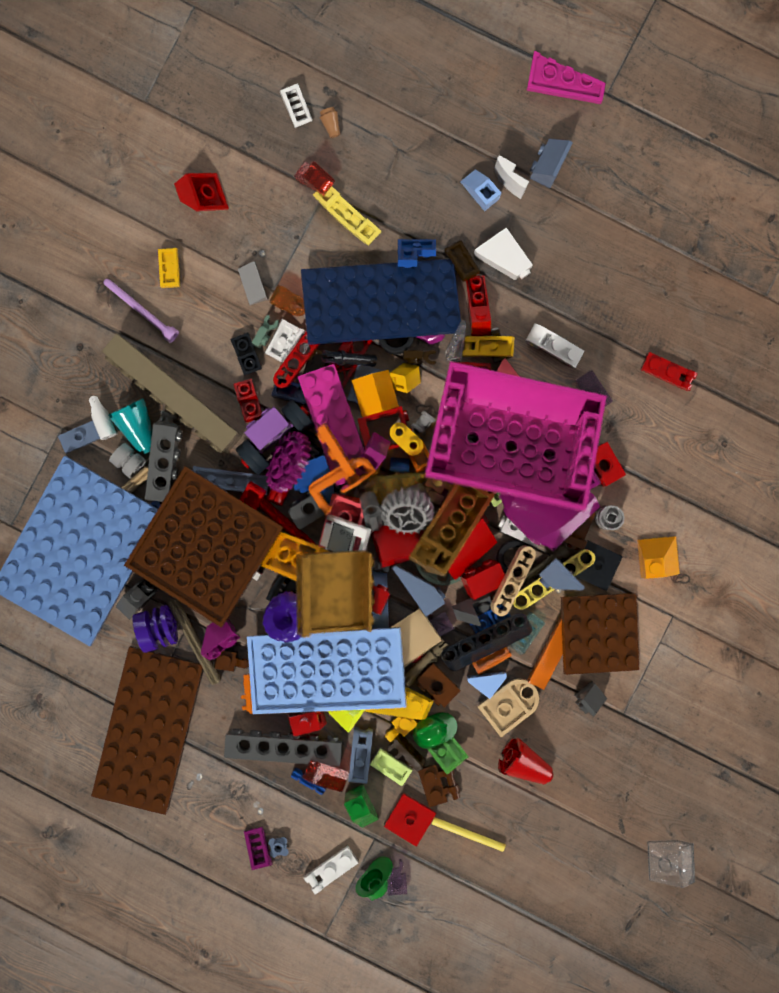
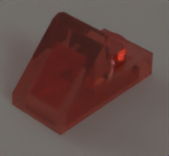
[294,161,335,196]

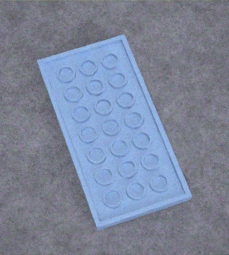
[247,627,407,714]

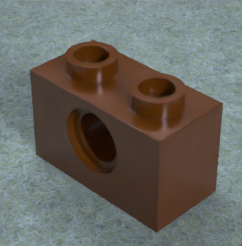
[417,662,461,708]

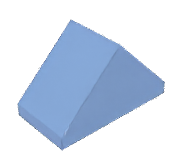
[467,671,507,699]

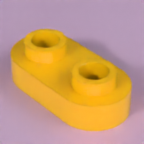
[390,423,423,456]

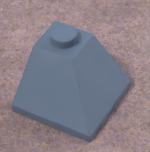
[539,559,585,590]

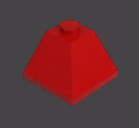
[174,173,229,211]

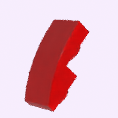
[233,378,262,423]

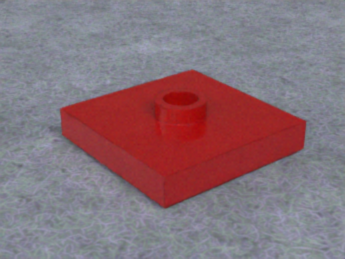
[384,792,436,847]

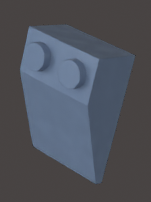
[392,564,446,616]

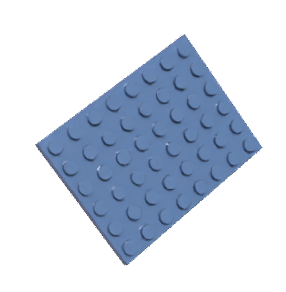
[0,456,158,646]

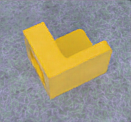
[390,363,421,393]

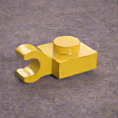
[385,716,418,742]

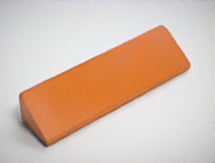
[527,616,563,690]

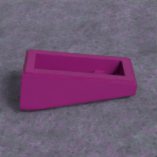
[244,826,273,870]

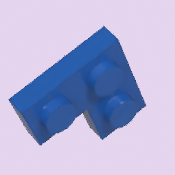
[398,239,436,268]

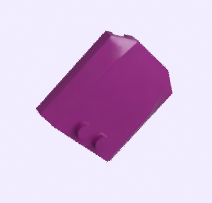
[498,453,600,551]

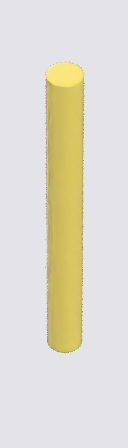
[431,817,506,852]

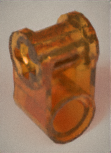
[269,285,305,317]

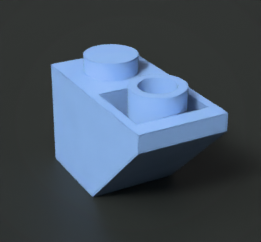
[461,169,501,211]

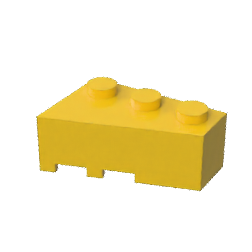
[364,686,434,720]

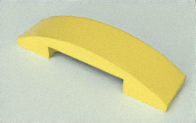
[313,181,381,246]

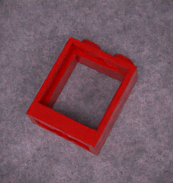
[357,406,412,451]

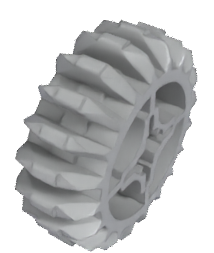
[380,488,434,535]

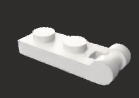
[304,845,359,894]

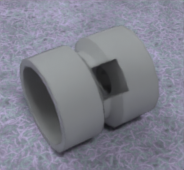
[109,443,147,479]
[594,505,625,531]

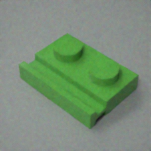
[428,737,469,774]

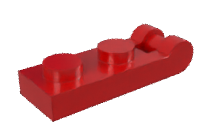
[640,352,698,391]

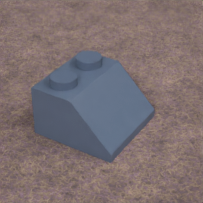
[530,139,573,188]

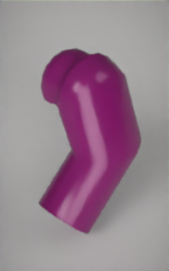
[416,334,445,345]

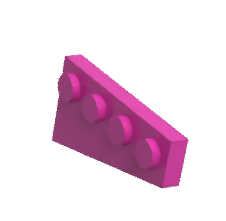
[526,51,606,104]

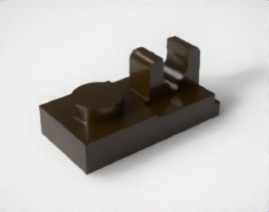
[387,733,426,772]

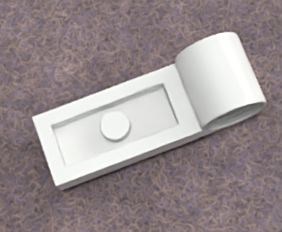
[525,324,584,368]

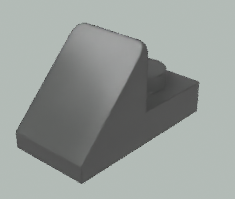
[452,594,491,626]

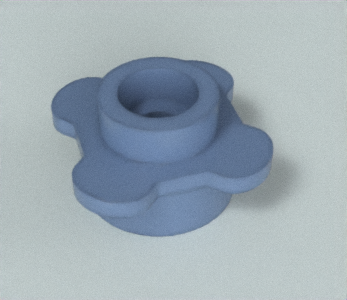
[268,837,289,858]

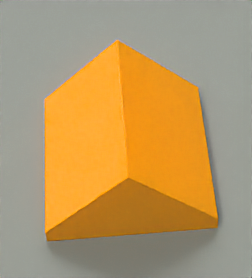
[351,370,399,417]

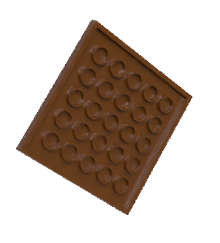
[124,466,284,628]

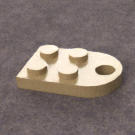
[477,678,539,737]

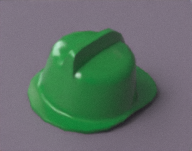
[413,712,458,749]
[355,856,393,901]

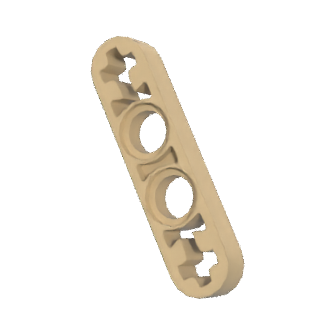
[491,545,536,616]

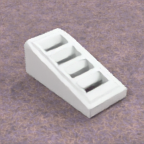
[280,83,313,128]

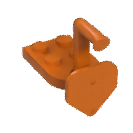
[309,422,376,516]

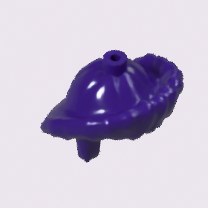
[263,592,301,642]

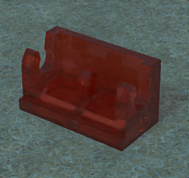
[302,761,350,792]

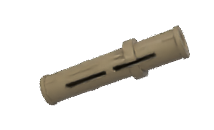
[404,638,449,687]

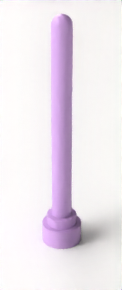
[104,279,179,343]

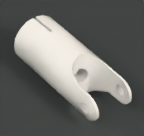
[89,396,117,440]

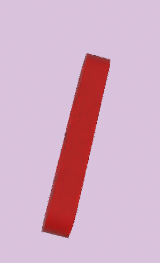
[273,331,320,389]

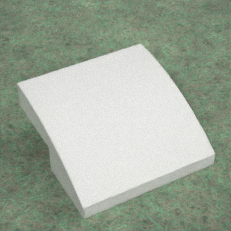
[494,155,529,199]
[264,319,314,369]

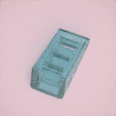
[509,612,545,655]

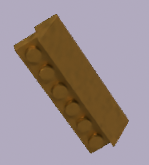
[409,484,496,576]

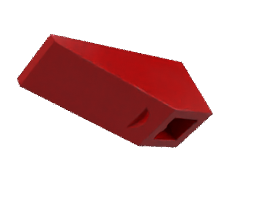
[466,275,491,336]

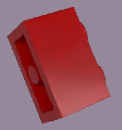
[460,559,505,600]

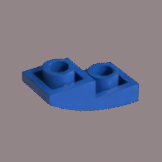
[469,604,511,634]

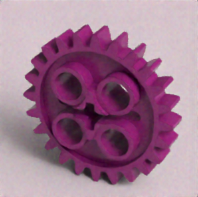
[266,431,311,493]

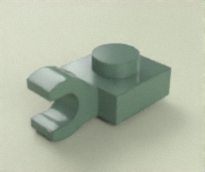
[252,315,279,349]

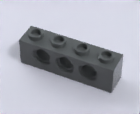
[145,421,183,502]

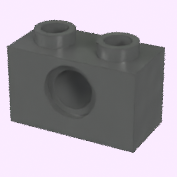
[287,491,329,530]

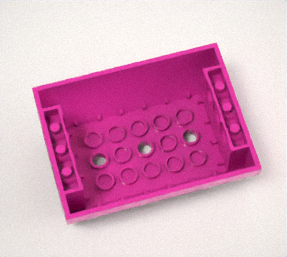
[425,362,607,512]

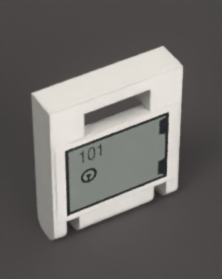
[320,515,371,552]

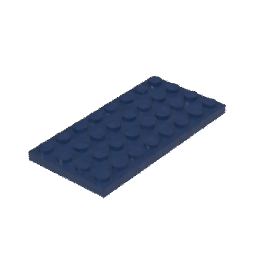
[301,259,462,345]

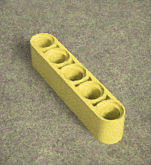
[513,550,595,610]

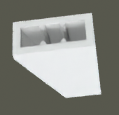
[474,228,533,280]

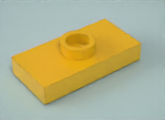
[158,248,180,288]

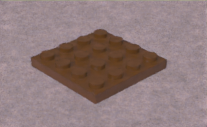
[561,593,639,675]

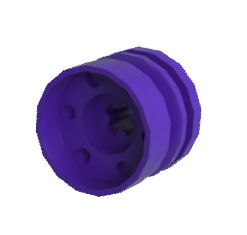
[132,605,178,653]

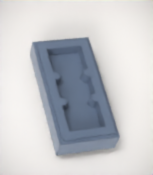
[58,421,100,454]

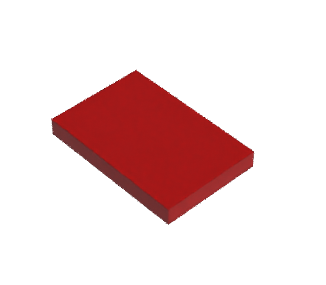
[448,517,498,580]

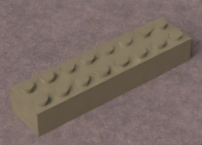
[102,333,242,453]

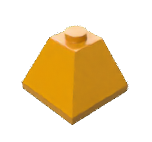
[637,536,680,579]

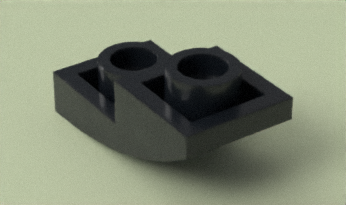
[230,332,262,376]

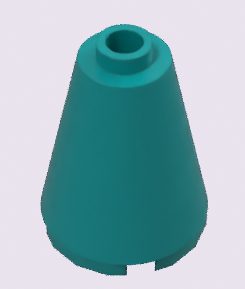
[108,398,152,454]

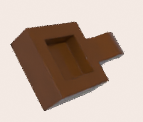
[215,650,249,672]

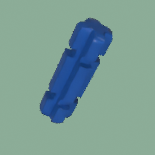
[291,768,327,795]

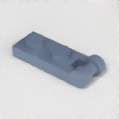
[348,727,373,784]

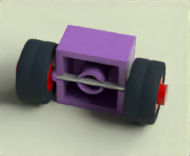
[236,400,314,474]

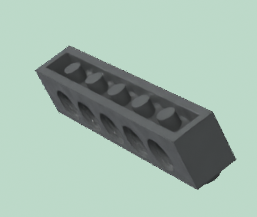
[224,728,342,766]

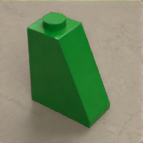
[344,784,379,828]

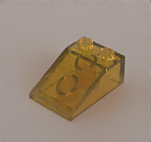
[363,472,429,506]

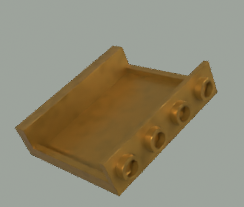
[296,550,374,638]

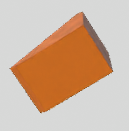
[408,439,429,474]

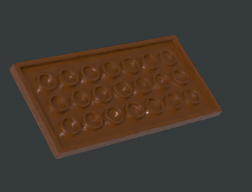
[91,646,203,815]

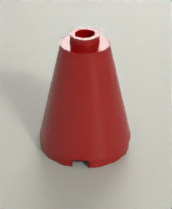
[498,738,554,785]

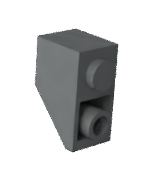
[116,578,160,620]
[574,681,607,716]

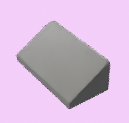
[238,261,268,305]

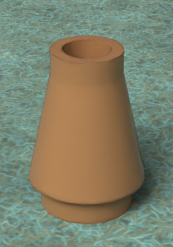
[319,107,341,138]

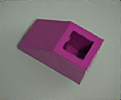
[201,619,241,660]

